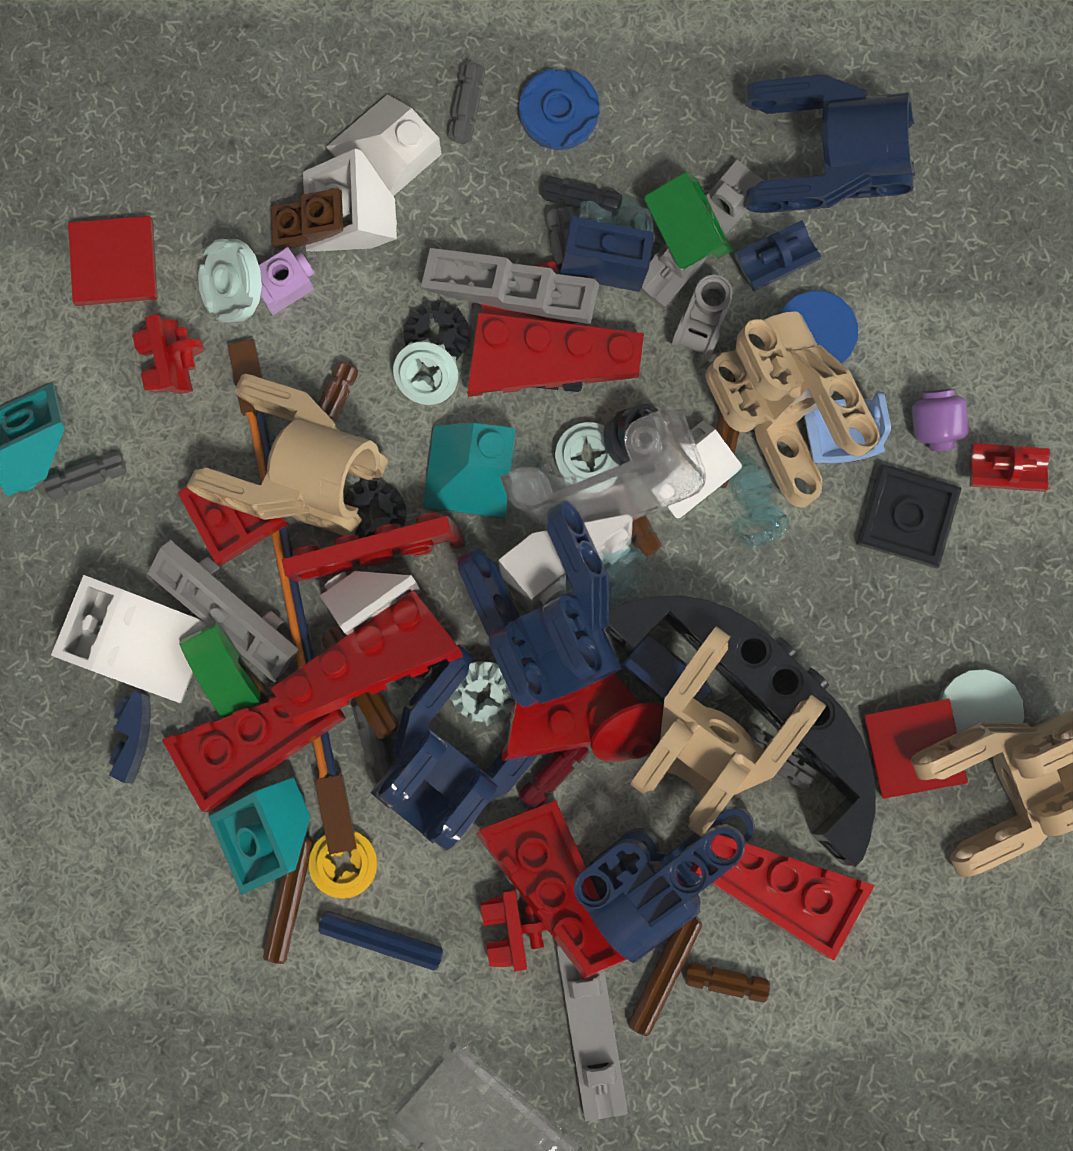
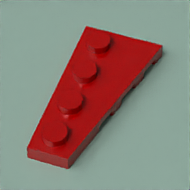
[270,590,463,726]
[476,800,627,979]
[689,834,875,960]

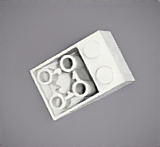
[499,514,633,613]
[51,575,208,703]

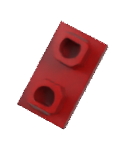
[132,314,204,394]
[969,443,1050,492]
[480,889,547,972]

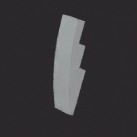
[421,248,599,324]

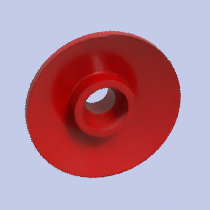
[591,703,664,762]

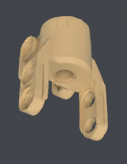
[705,312,880,507]
[187,374,388,536]
[630,626,826,837]
[910,710,1073,877]

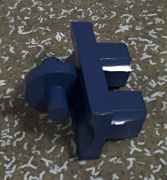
[735,220,821,292]

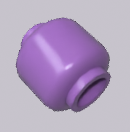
[912,389,969,451]

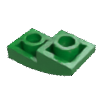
[179,622,261,718]

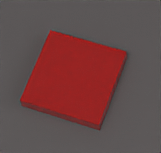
[68,216,158,306]
[865,698,968,799]

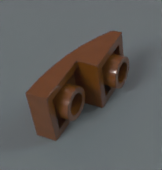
[271,188,343,250]

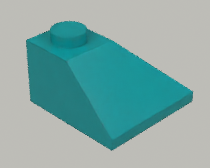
[0,383,65,497]
[423,423,516,519]
[208,777,311,895]

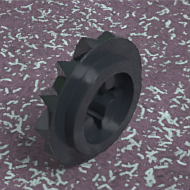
[404,301,470,367]
[343,480,407,538]

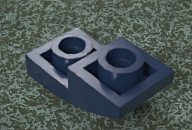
[109,690,151,784]

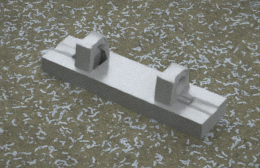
[640,159,764,311]
[148,540,299,682]
[557,945,628,1122]

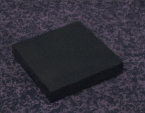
[857,464,962,569]

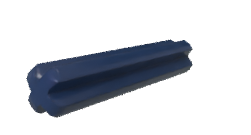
[318,911,443,971]

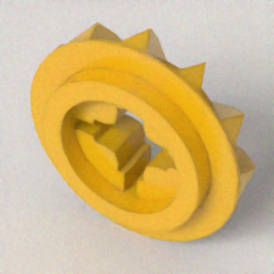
[309,831,378,899]

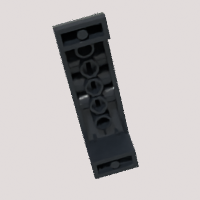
[604,595,876,867]

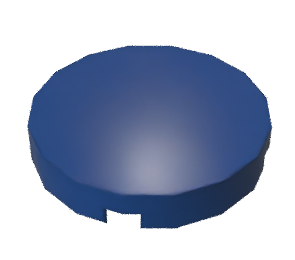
[519,69,600,150]
[780,291,858,364]

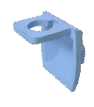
[804,392,891,463]

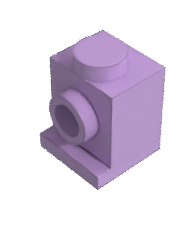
[259,247,315,316]

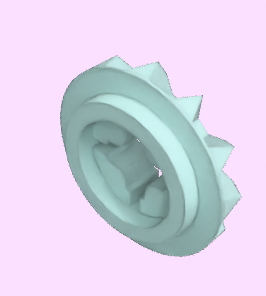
[393,339,460,405]
[555,422,620,489]
[449,661,516,726]

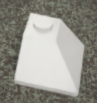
[326,94,442,196]
[303,149,397,252]
[320,571,421,635]

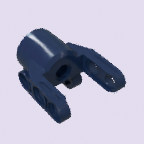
[745,74,915,213]
[458,501,621,707]
[370,644,538,850]
[574,806,755,963]

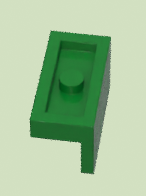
[645,171,734,269]

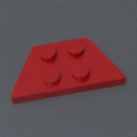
[502,673,640,761]

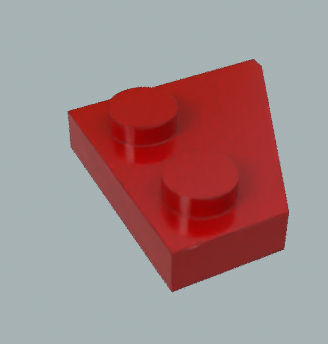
[177,487,289,566]

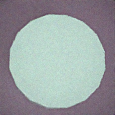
[198,239,262,322]
[939,670,1024,733]

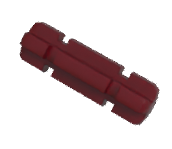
[519,747,589,809]

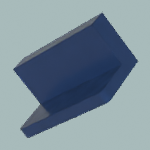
[560,216,654,292]
[621,634,713,705]

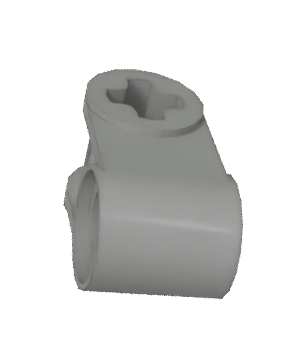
[671,274,733,360]

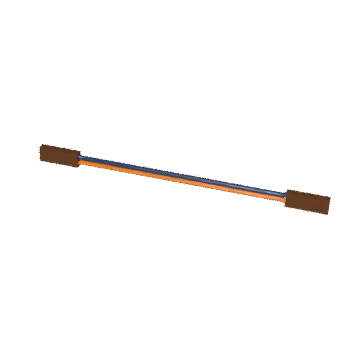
[227,339,358,855]

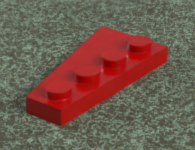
[467,313,644,397]
[281,513,465,582]
[161,697,346,812]

